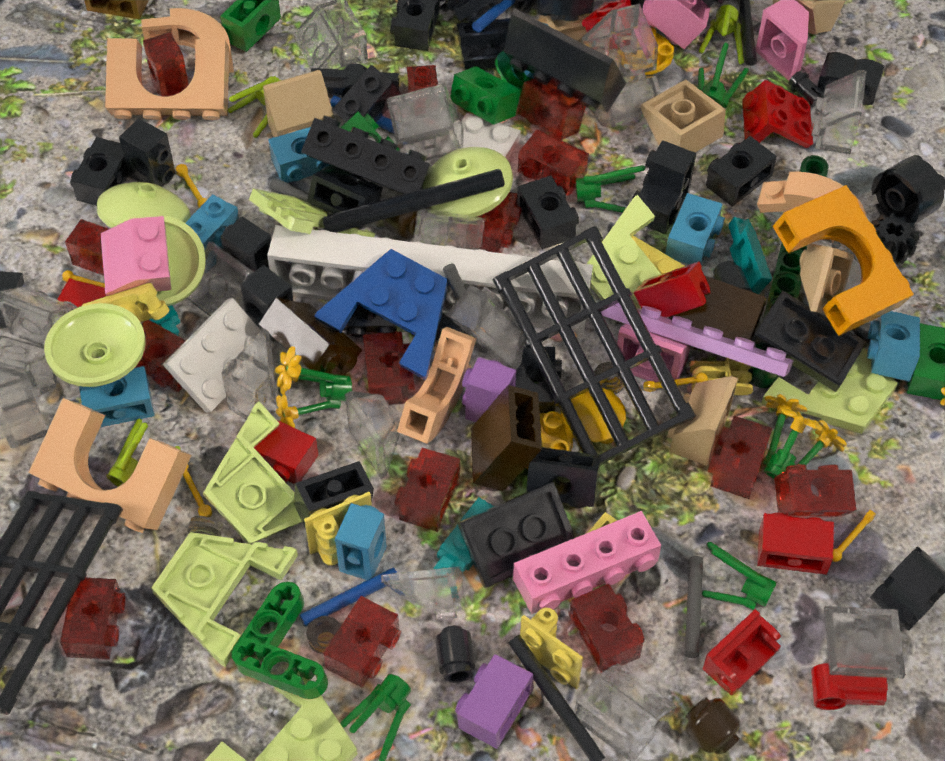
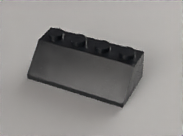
[504,9,626,113]

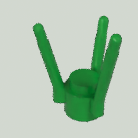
[698,42,749,108]
[576,165,646,213]
[702,542,777,610]
[340,674,411,761]

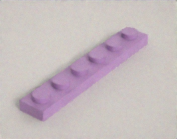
[601,303,793,377]

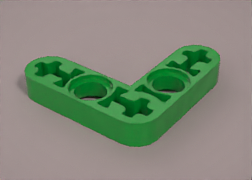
[232,581,328,699]

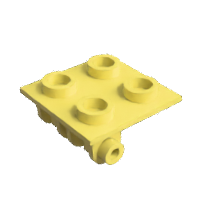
[304,492,372,565]
[520,608,583,690]

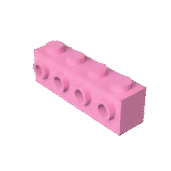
[513,511,661,614]

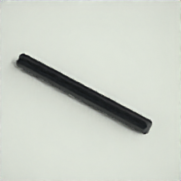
[323,169,505,233]

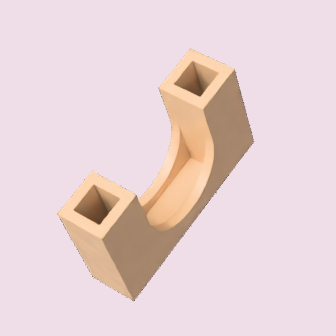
[105,38,229,120]
[28,398,191,533]

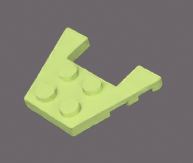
[249,188,375,237]
[587,195,661,323]
[761,347,898,434]
[203,402,302,544]
[151,532,298,667]
[205,668,358,761]

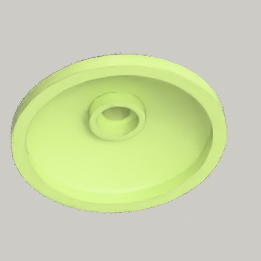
[422,147,513,219]
[97,182,191,228]
[142,215,206,306]
[44,303,146,387]

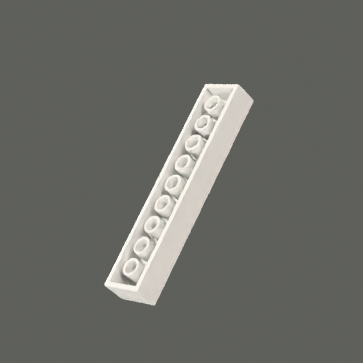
[267,225,593,333]

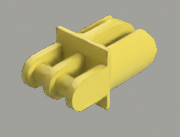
[690,358,753,395]

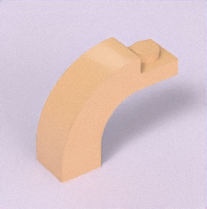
[141,8,234,73]
[757,172,868,243]
[397,327,477,444]

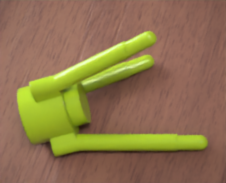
[699,4,744,64]
[228,76,281,138]
[106,418,181,487]

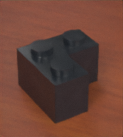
[631,140,696,234]

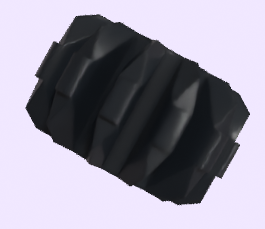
[871,212,919,264]

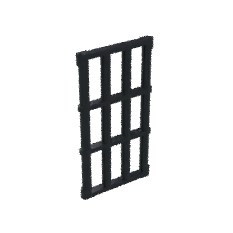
[492,226,696,466]
[0,491,123,715]

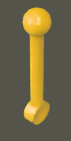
[176,164,207,208]
[62,270,105,288]
[643,372,708,392]
[183,464,212,520]
[832,509,876,562]

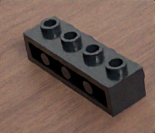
[301,115,431,194]

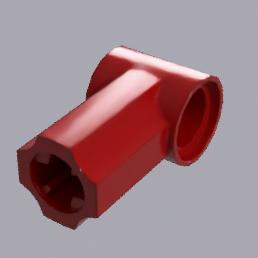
[811,663,888,710]

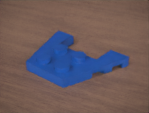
[314,249,448,380]

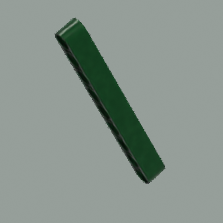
[750,155,829,388]

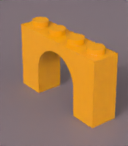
[772,185,914,336]

